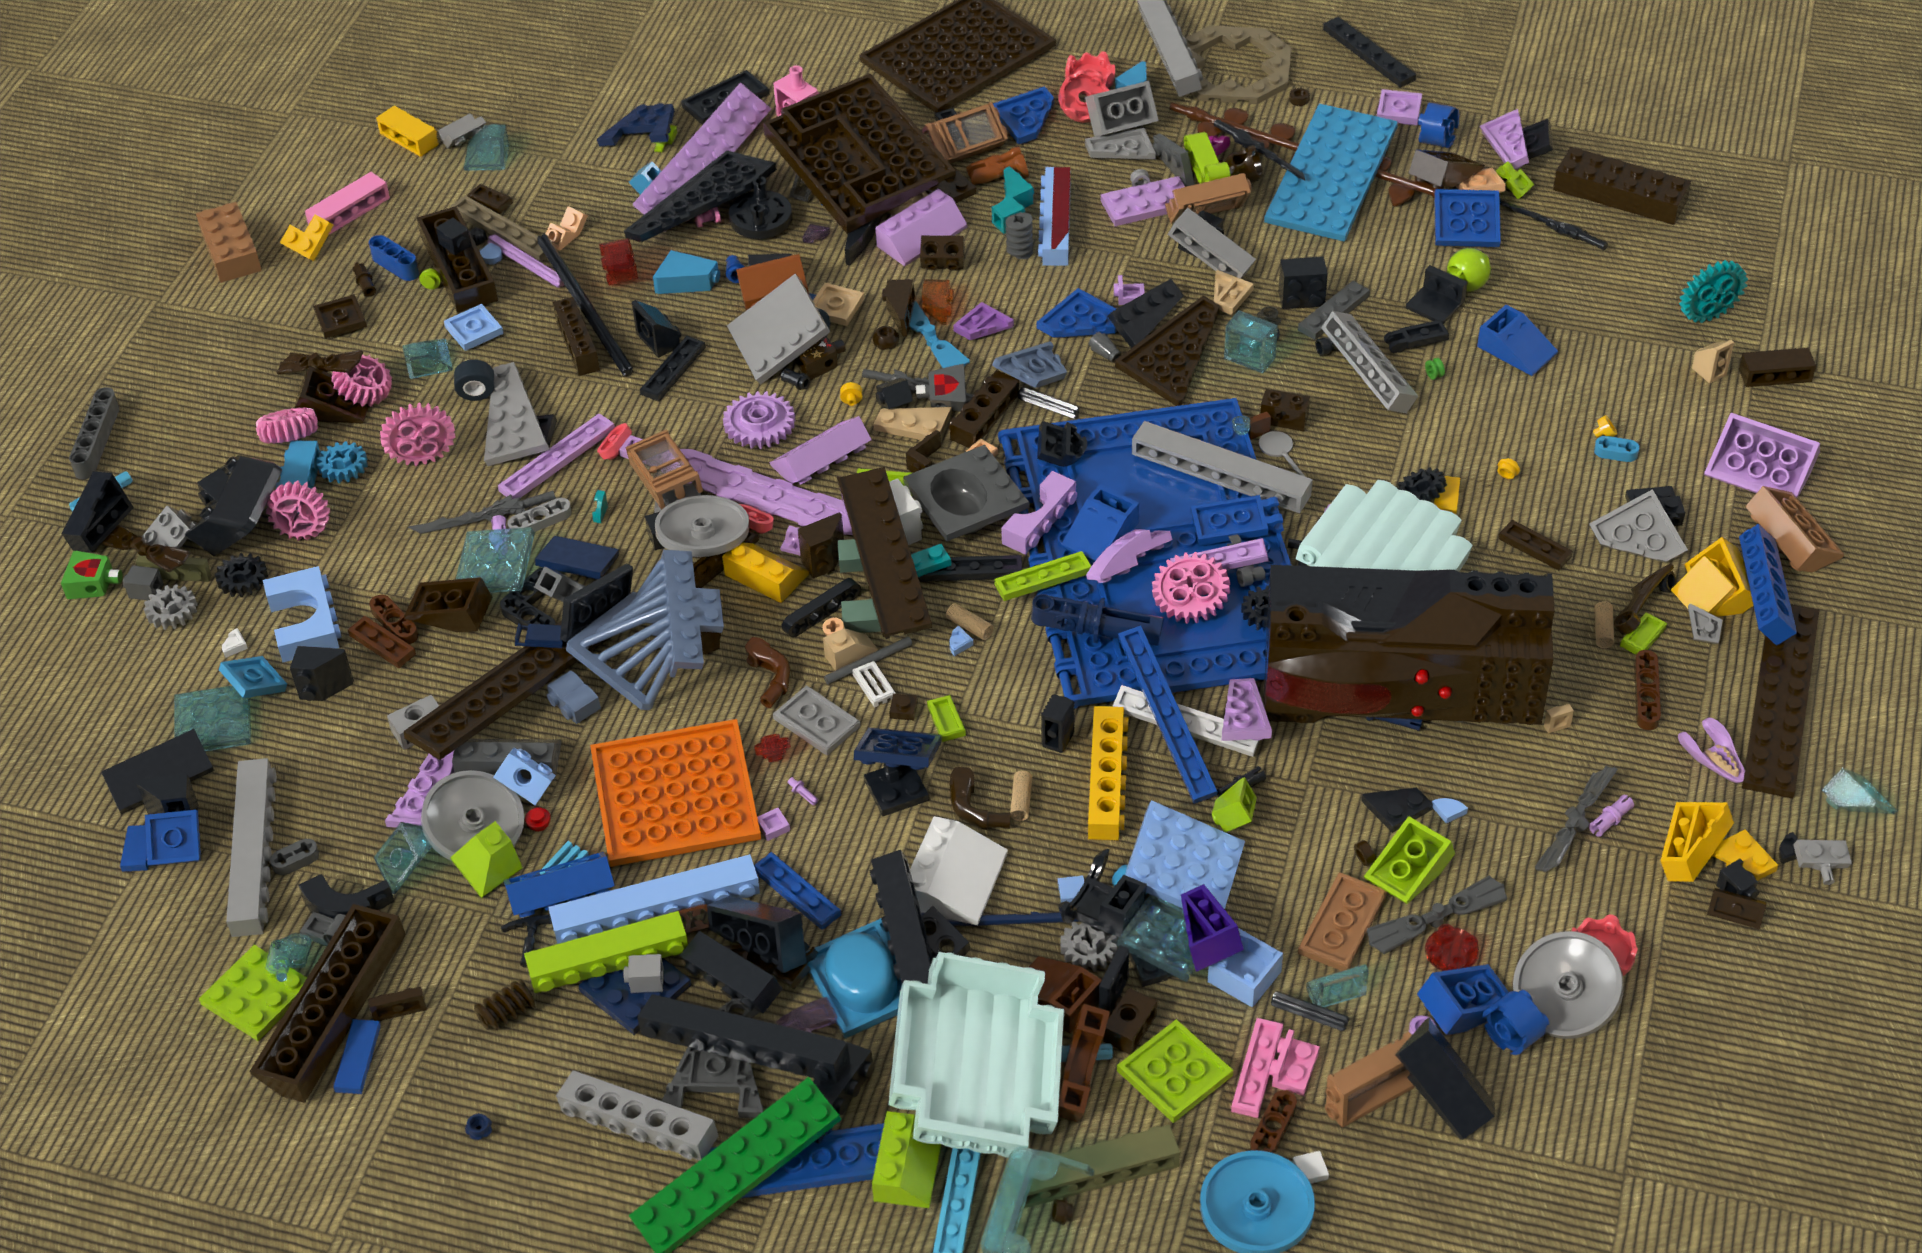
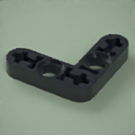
[500,567,556,631]

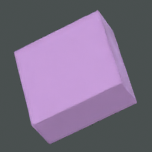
[757,808,790,841]

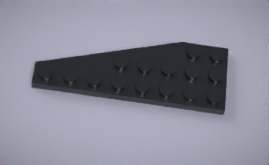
[624,150,777,242]

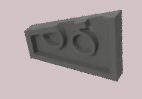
[1153,133,1195,187]

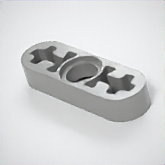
[507,498,572,538]

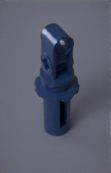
[1031,594,1164,646]

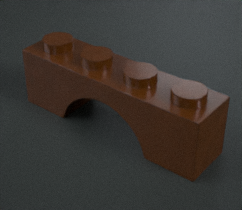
[1058,1004,1110,1123]

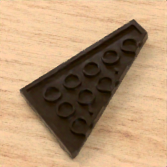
[1115,295,1220,406]

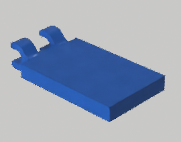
[1191,495,1284,546]

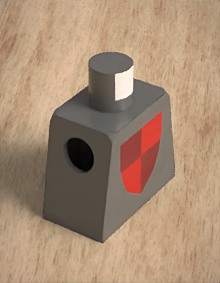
[916,364,967,412]

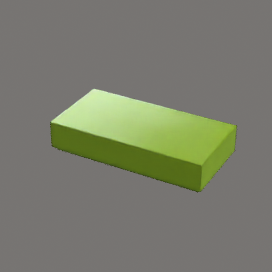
[1620,612,1667,655]
[927,695,966,742]

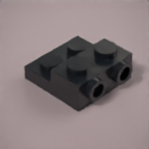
[1625,486,1686,526]

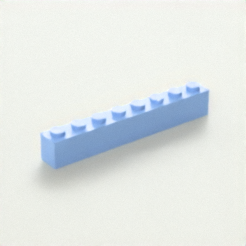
[548,855,760,944]

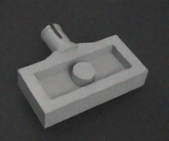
[1793,840,1852,885]

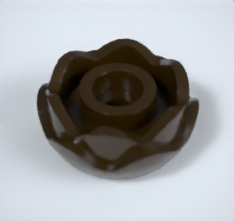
[872,326,899,350]

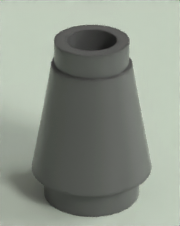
[1089,332,1121,363]

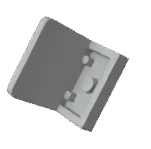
[142,505,197,549]

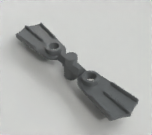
[1535,766,1618,872]
[1367,875,1507,954]

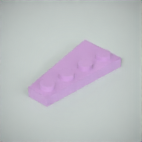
[1480,109,1529,169]
[1221,678,1272,741]
[385,751,454,830]

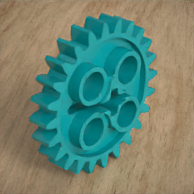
[1679,260,1748,323]

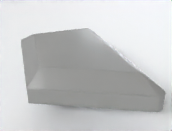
[1688,604,1723,644]

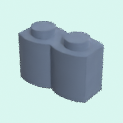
[547,670,601,724]

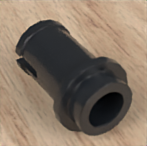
[781,368,810,390]

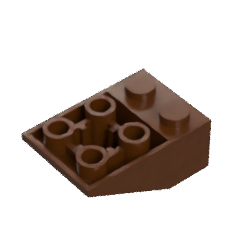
[1029,956,1102,1034]

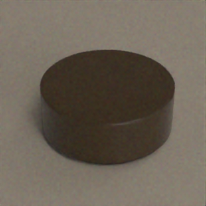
[1289,88,1310,106]
[1354,840,1376,867]

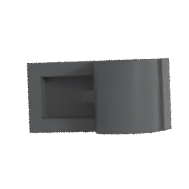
[300,912,346,946]

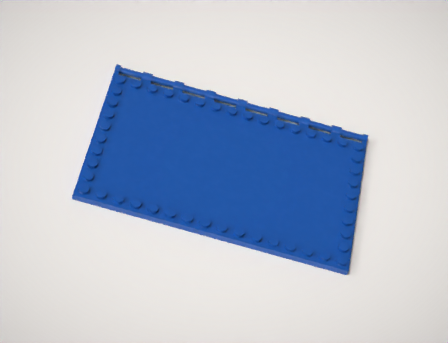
[998,398,1291,709]

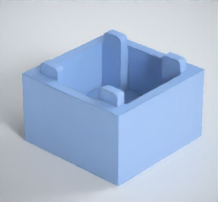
[1208,928,1283,1008]

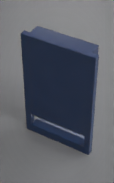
[515,623,563,648]

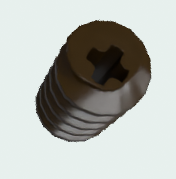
[474,979,536,1031]

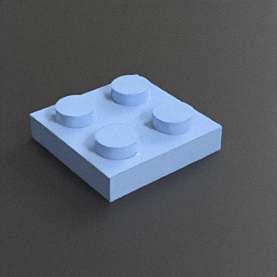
[444,304,503,351]

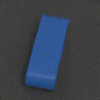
[369,235,419,281]

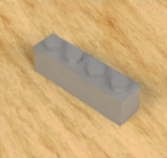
[1167,208,1256,279]

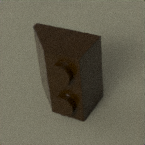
[798,512,844,579]

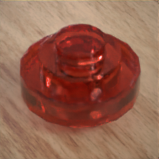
[754,733,791,762]

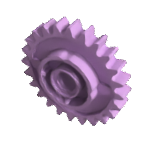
[723,391,795,449]

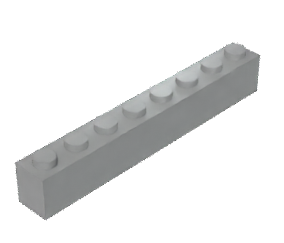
[1137,0,1203,97]
[1132,421,1313,513]
[226,758,277,937]

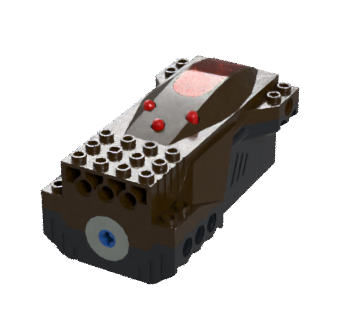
[1264,565,1555,725]

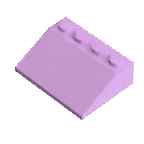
[1704,413,1820,498]

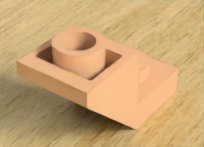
[546,206,588,250]

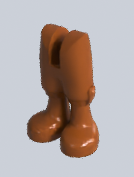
[966,146,1029,185]

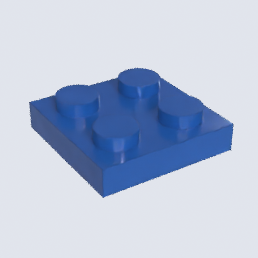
[145,810,201,866]

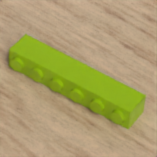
[524,911,688,994]

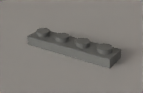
[1298,281,1370,340]

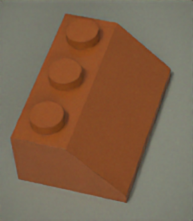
[736,254,809,311]

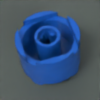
[1418,102,1459,148]
[1483,990,1549,1055]

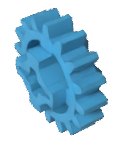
[317,441,368,483]

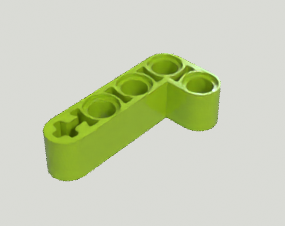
[1184,132,1230,184]

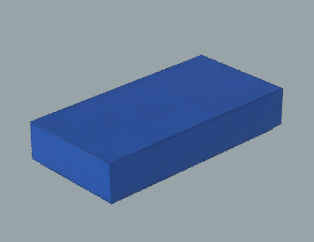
[120,825,148,872]

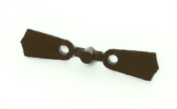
[276,350,364,375]
[100,525,190,572]

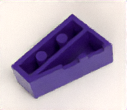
[1181,884,1244,972]

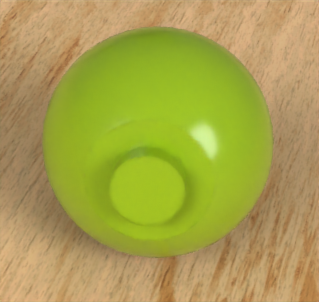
[1447,248,1491,292]

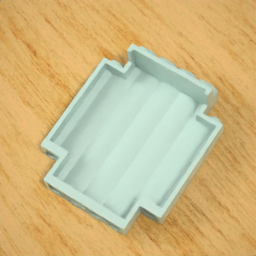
[1296,480,1473,572]
[888,952,1064,1158]

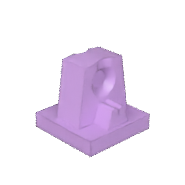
[780,525,800,555]

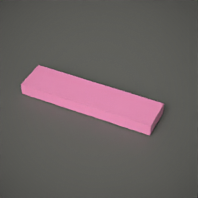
[1231,1018,1283,1118]

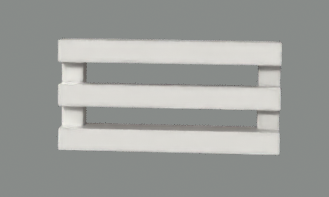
[852,661,896,708]

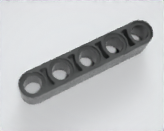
[69,387,120,480]

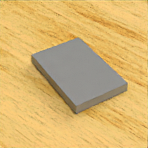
[773,685,861,755]

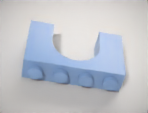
[263,566,342,662]

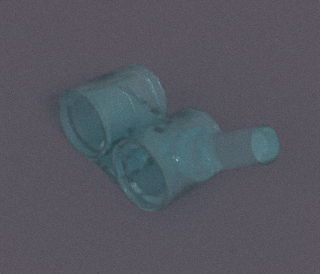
[265,933,312,982]

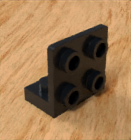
[1406,265,1468,324]

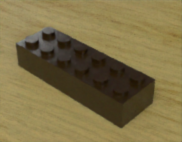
[1553,146,1691,225]
[417,206,498,313]

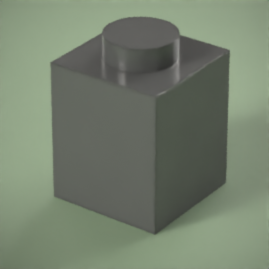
[123,565,164,601]

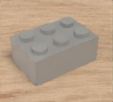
[1085,81,1159,137]

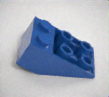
[1477,305,1558,376]
[1061,485,1139,562]

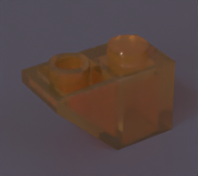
[922,279,954,325]

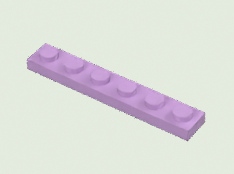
[498,414,615,499]

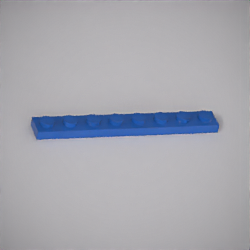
[1118,625,1217,804]

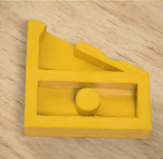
[1710,829,1778,881]

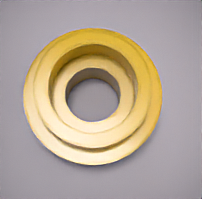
[1497,458,1520,479]

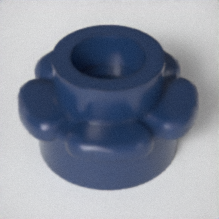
[465,1114,492,1140]

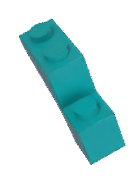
[992,166,1034,234]

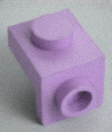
[1114,275,1144,305]

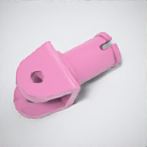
[695,207,721,228]

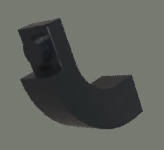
[298,874,395,919]

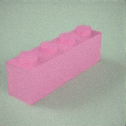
[305,172,390,235]

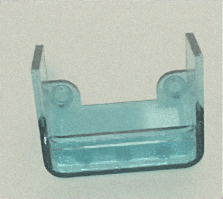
[981,1147,1095,1253]

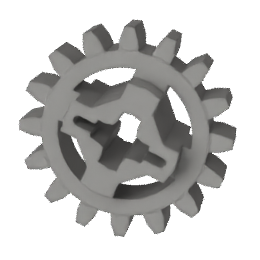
[143,584,198,630]
[1061,921,1117,972]

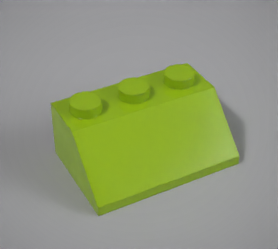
[872,1111,942,1208]

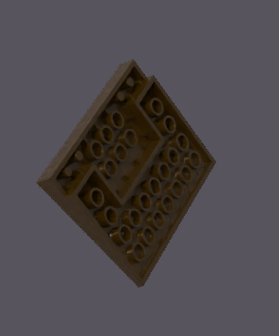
[763,73,956,234]

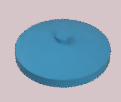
[1200,1151,1315,1253]

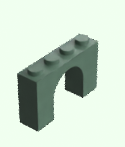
[838,539,881,633]

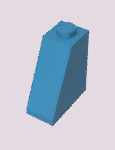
[653,250,720,294]

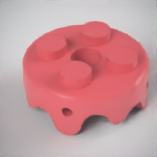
[1065,52,1115,89]
[1059,70,1110,123]
[1572,915,1638,976]

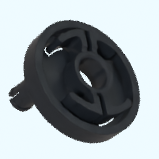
[729,176,792,239]

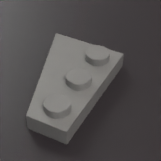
[1085,128,1156,159]

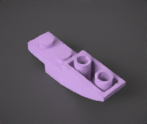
[1086,529,1172,583]

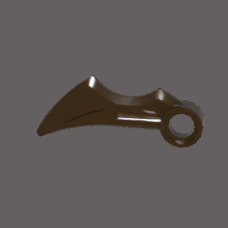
[1614,563,1674,635]

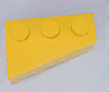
[1660,802,1734,882]

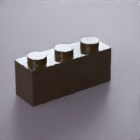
[1739,347,1816,387]

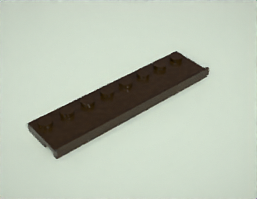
[837,467,932,639]

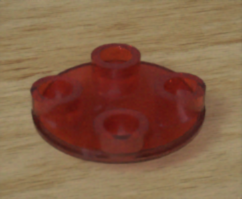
[1425,924,1479,971]

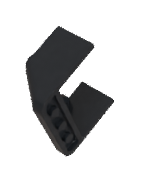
[185,455,282,557]

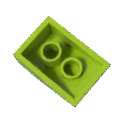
[1364,816,1455,904]

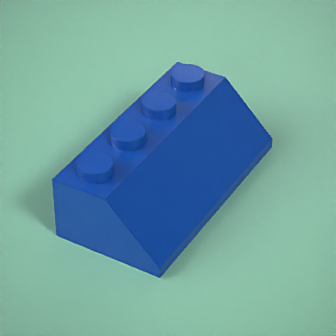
[504,851,615,918]

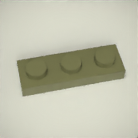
[136,555,211,582]

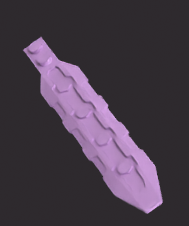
[619,435,853,535]

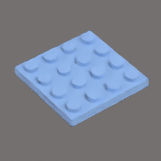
[1125,800,1245,909]

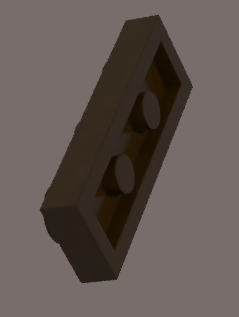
[1499,520,1573,571]

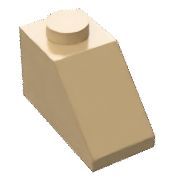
[1692,340,1734,383]
[823,628,878,671]

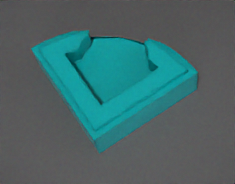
[592,490,608,523]

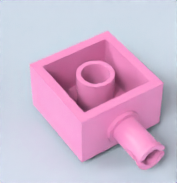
[774,65,819,116]

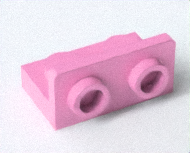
[1269,1029,1320,1096]

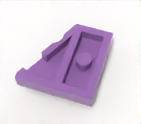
[953,302,1014,340]

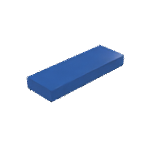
[333,1019,381,1094]

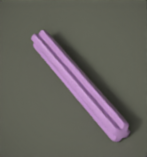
[487,234,564,288]

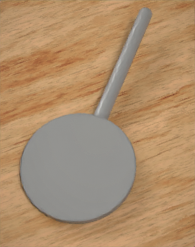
[1259,431,1306,477]

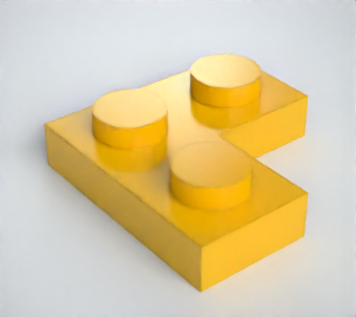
[280,214,334,261]

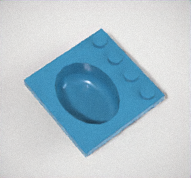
[806,919,902,1039]

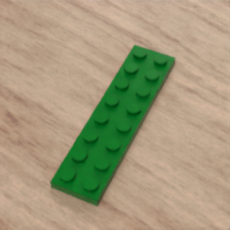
[628,1077,842,1253]

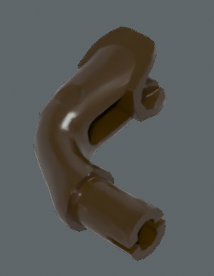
[950,767,1011,830]

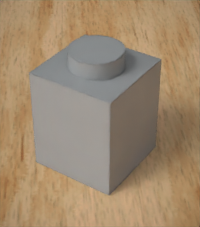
[624,954,664,993]

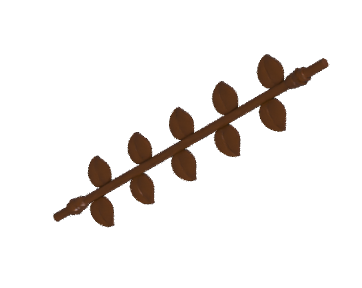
[1169,102,1448,206]

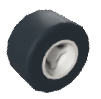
[454,359,494,401]

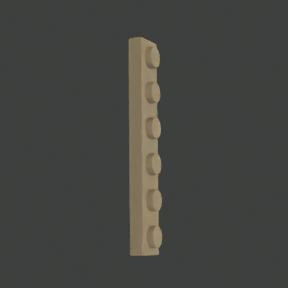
[450,196,547,262]

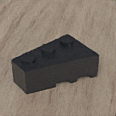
[61,471,134,553]

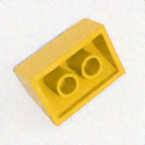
[1684,537,1754,617]
[722,542,809,603]

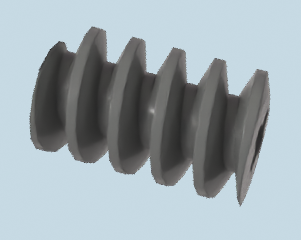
[1006,212,1033,259]

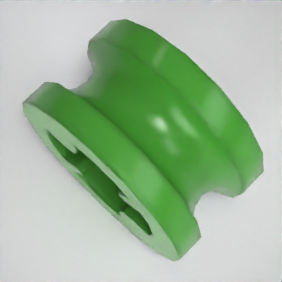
[1425,358,1445,380]

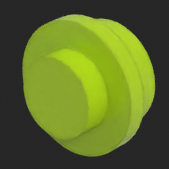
[419,268,441,289]

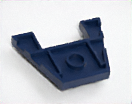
[596,103,675,146]

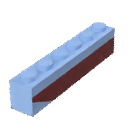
[1038,167,1071,266]

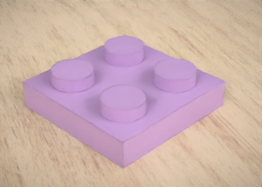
[1377,89,1422,125]

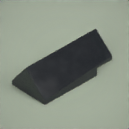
[1395,1018,1495,1140]

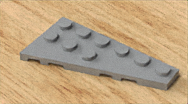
[484,362,550,466]

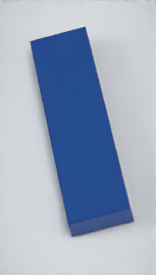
[754,852,841,930]

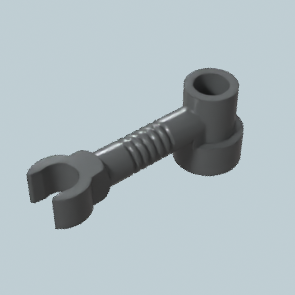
[1227,534,1265,587]

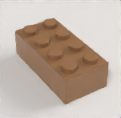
[195,202,262,283]

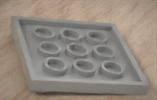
[727,274,830,385]

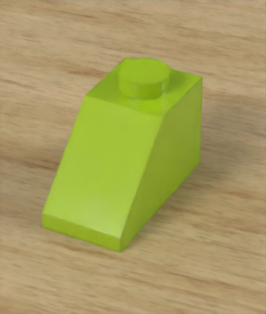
[1212,777,1257,832]

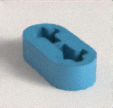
[1594,436,1639,462]

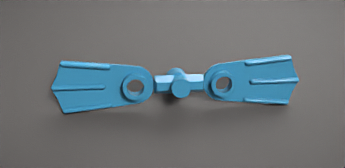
[909,300,970,368]

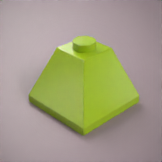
[450,821,523,898]

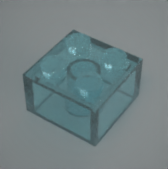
[1224,310,1278,374]

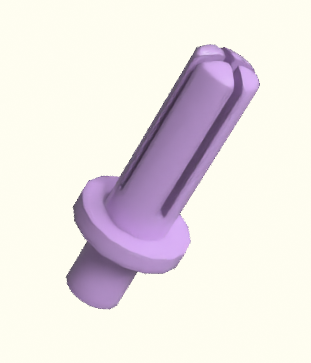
[787,777,819,806]

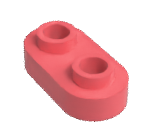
[597,423,632,460]
[739,504,774,533]

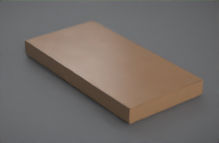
[1298,872,1387,973]

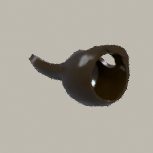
[1218,145,1263,183]

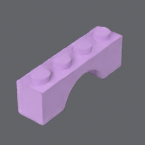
[1002,471,1077,555]

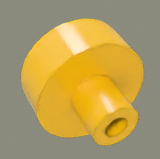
[840,382,863,406]
[1593,415,1617,438]

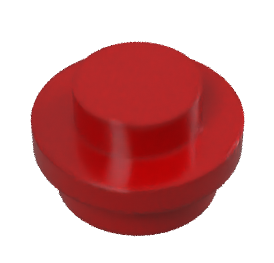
[525,808,551,832]

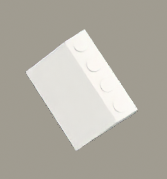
[910,816,1008,925]

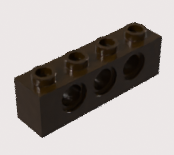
[552,297,600,376]
[949,370,1020,448]

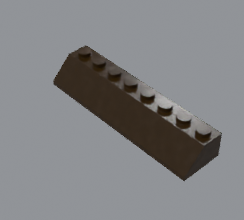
[250,904,406,1103]

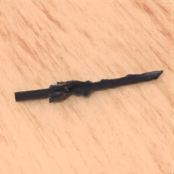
[1214,119,1305,180]
[1499,199,1608,250]

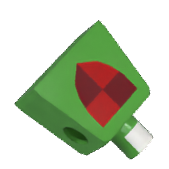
[61,551,123,599]

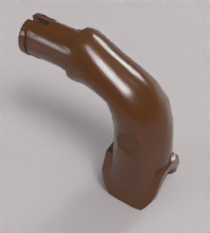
[745,637,790,708]

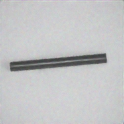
[824,636,912,685]

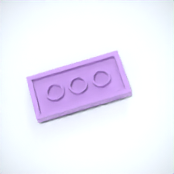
[1101,176,1185,226]

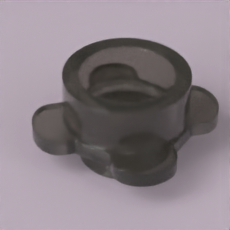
[1257,307,1281,326]

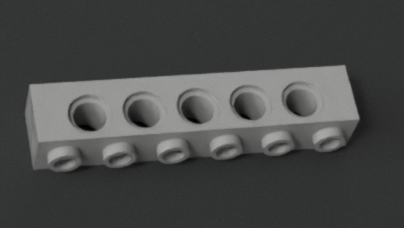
[1321,311,1418,414]
[556,1070,719,1161]

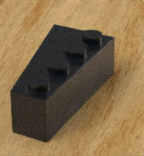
[707,896,807,973]

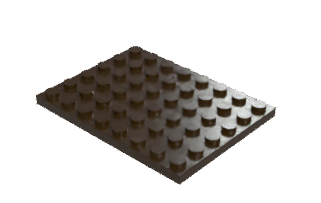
[859,0,1056,113]

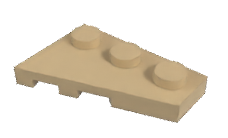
[874,407,952,440]

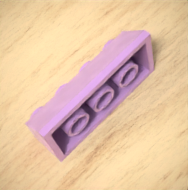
[876,189,967,266]
[769,416,871,484]

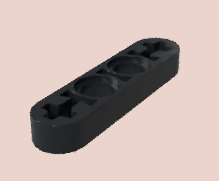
[781,578,861,638]

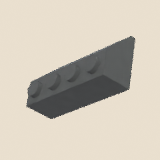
[452,739,562,781]

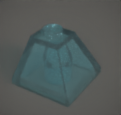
[464,124,509,171]
[402,339,453,379]
[1822,768,1898,814]
[374,822,432,894]

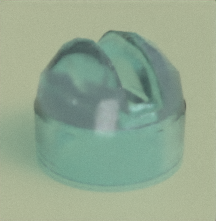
[1232,416,1251,435]

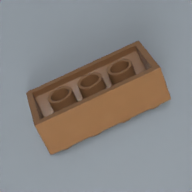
[1745,486,1845,573]

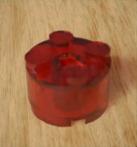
[599,238,638,286]

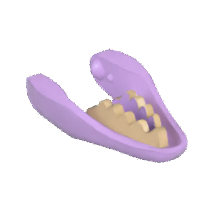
[1678,718,1745,783]

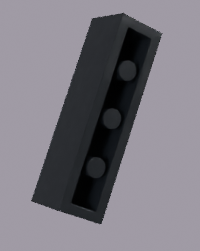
[680,931,783,1014]
[813,1042,875,1144]

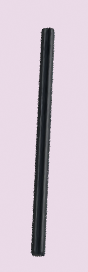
[537,234,633,376]

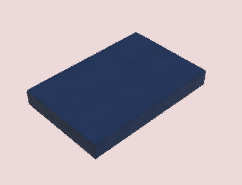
[535,536,619,579]

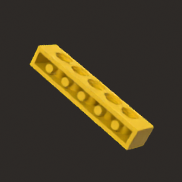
[1088,706,1128,840]

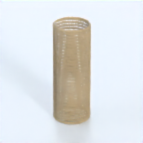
[1595,601,1614,648]
[946,603,993,640]
[1010,770,1033,821]

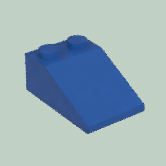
[1417,964,1509,1035]

